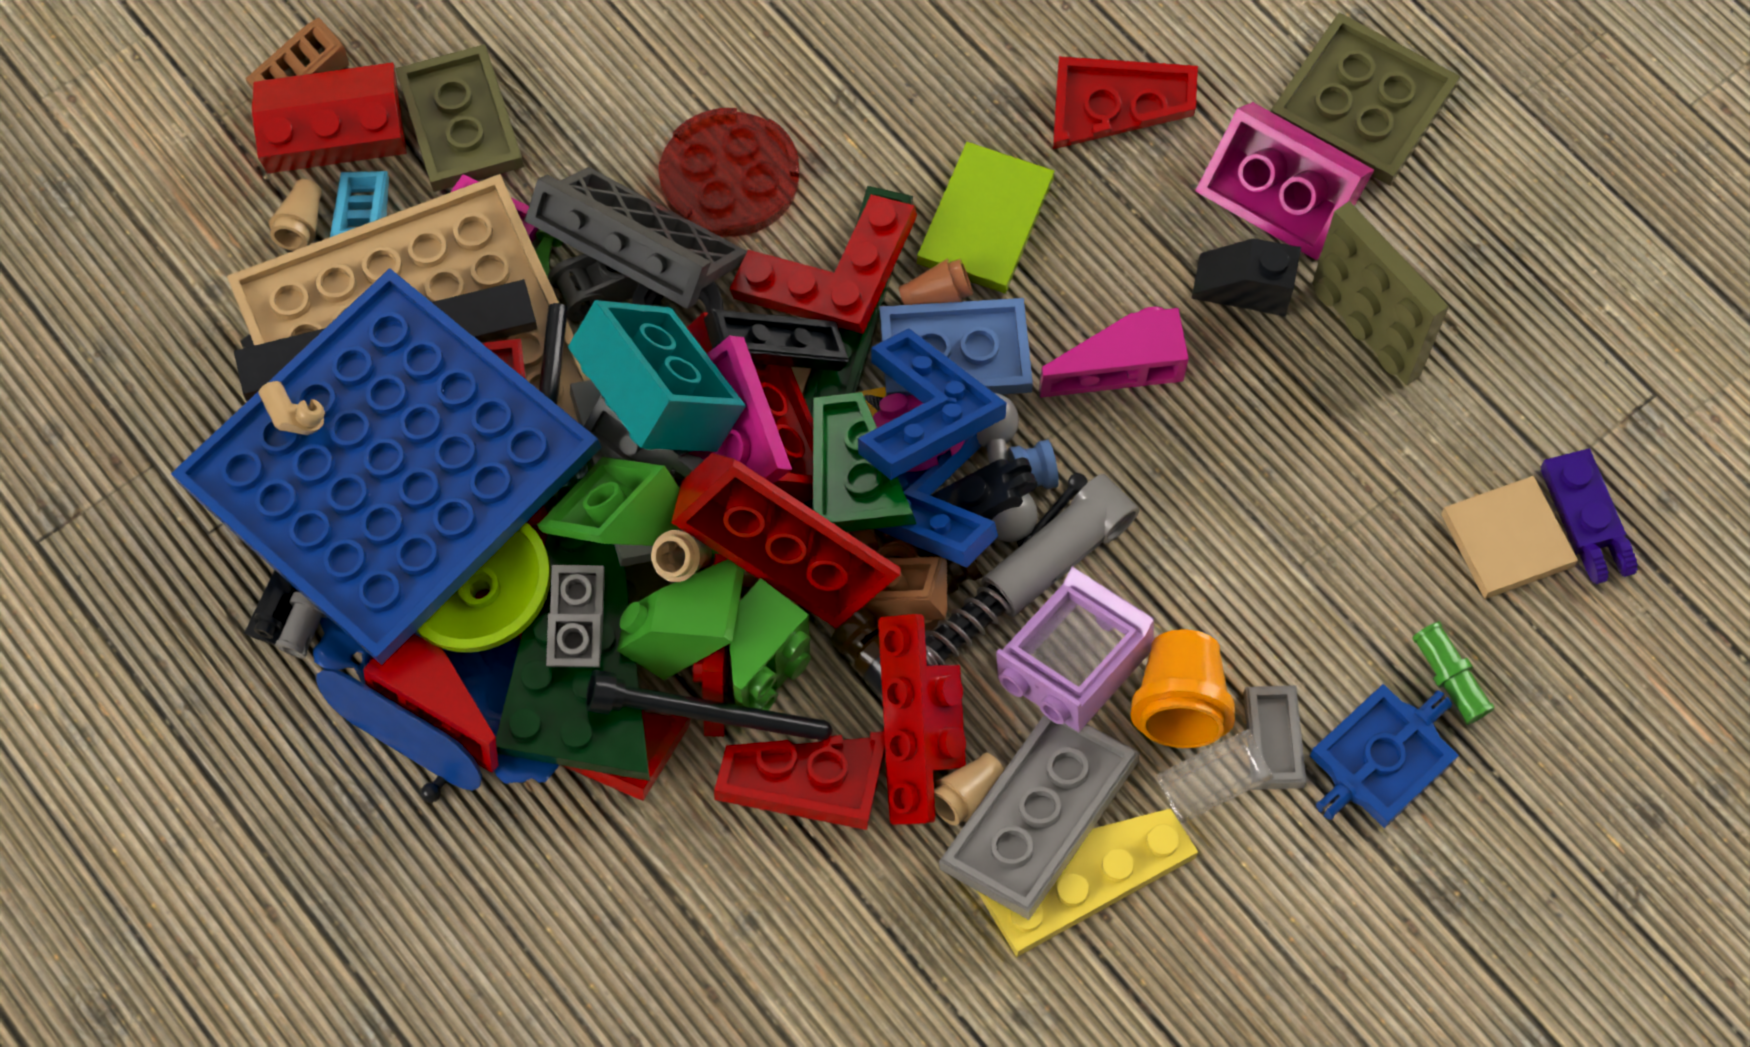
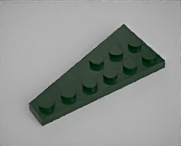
[496,470,650,781]

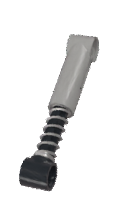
[865,474,1140,695]

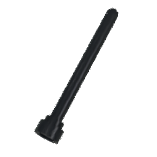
[585,670,833,741]

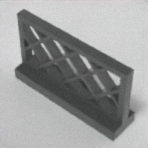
[525,167,747,309]

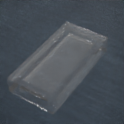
[1156,729,1274,824]

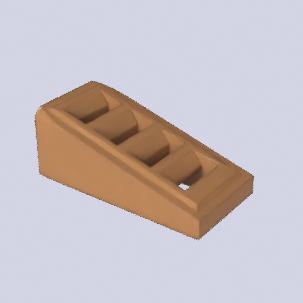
[245,17,349,90]

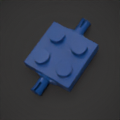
[1309,684,1459,829]

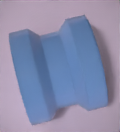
[1008,440,1059,489]

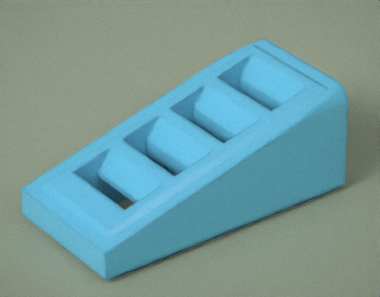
[330,171,389,237]

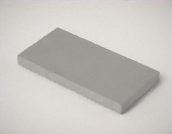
[939,715,1139,920]

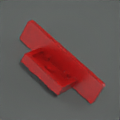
[878,614,966,825]

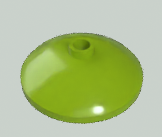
[416,522,551,652]

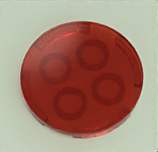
[658,108,800,237]

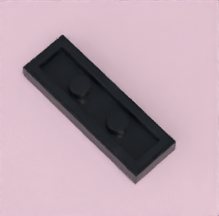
[704,309,849,371]

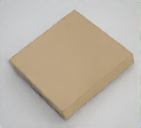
[1441,475,1578,600]

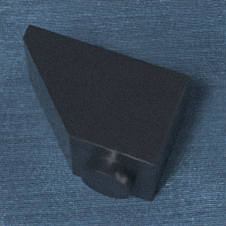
[1191,238,1301,317]

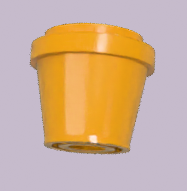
[1131,629,1235,748]

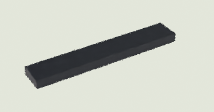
[234,279,538,402]

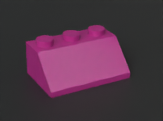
[1195,102,1374,260]

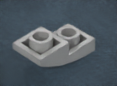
[546,565,605,668]

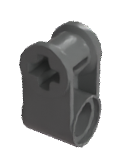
[548,254,640,321]

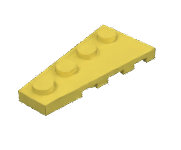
[977,808,1198,957]

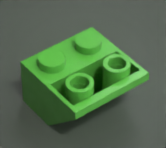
[730,578,811,710]

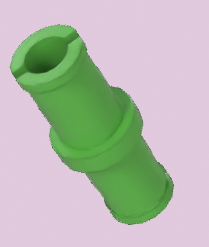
[1412,621,1495,725]

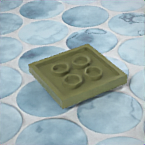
[1270,12,1460,186]
[1312,201,1449,386]

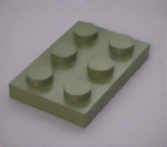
[395,44,524,192]

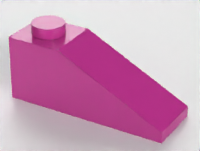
[1039,306,1189,398]

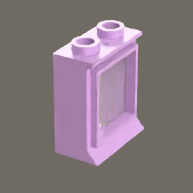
[996,566,1154,733]

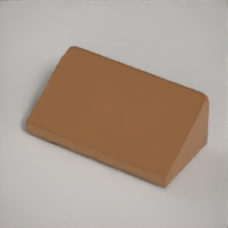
[860,557,947,620]

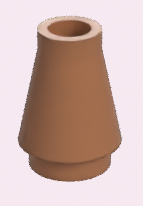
[899,258,973,305]

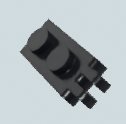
[917,457,1038,556]

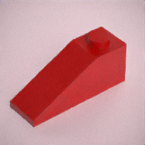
[363,634,499,773]

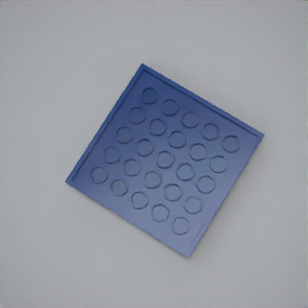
[171,268,602,665]

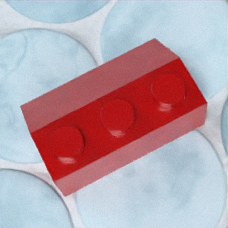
[252,62,407,174]

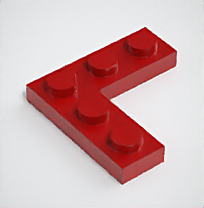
[729,194,917,334]

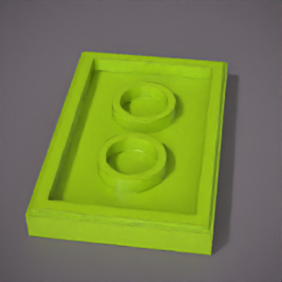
[917,142,1055,294]

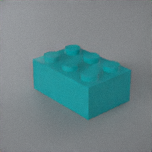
[568,300,746,452]

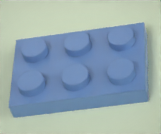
[879,298,1033,396]

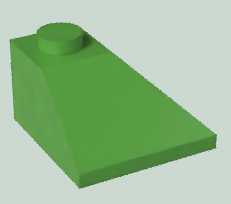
[537,457,681,546]
[617,559,745,680]

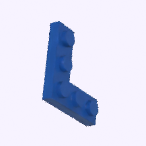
[858,328,1007,480]
[875,434,998,567]

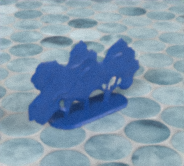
[313,617,559,791]

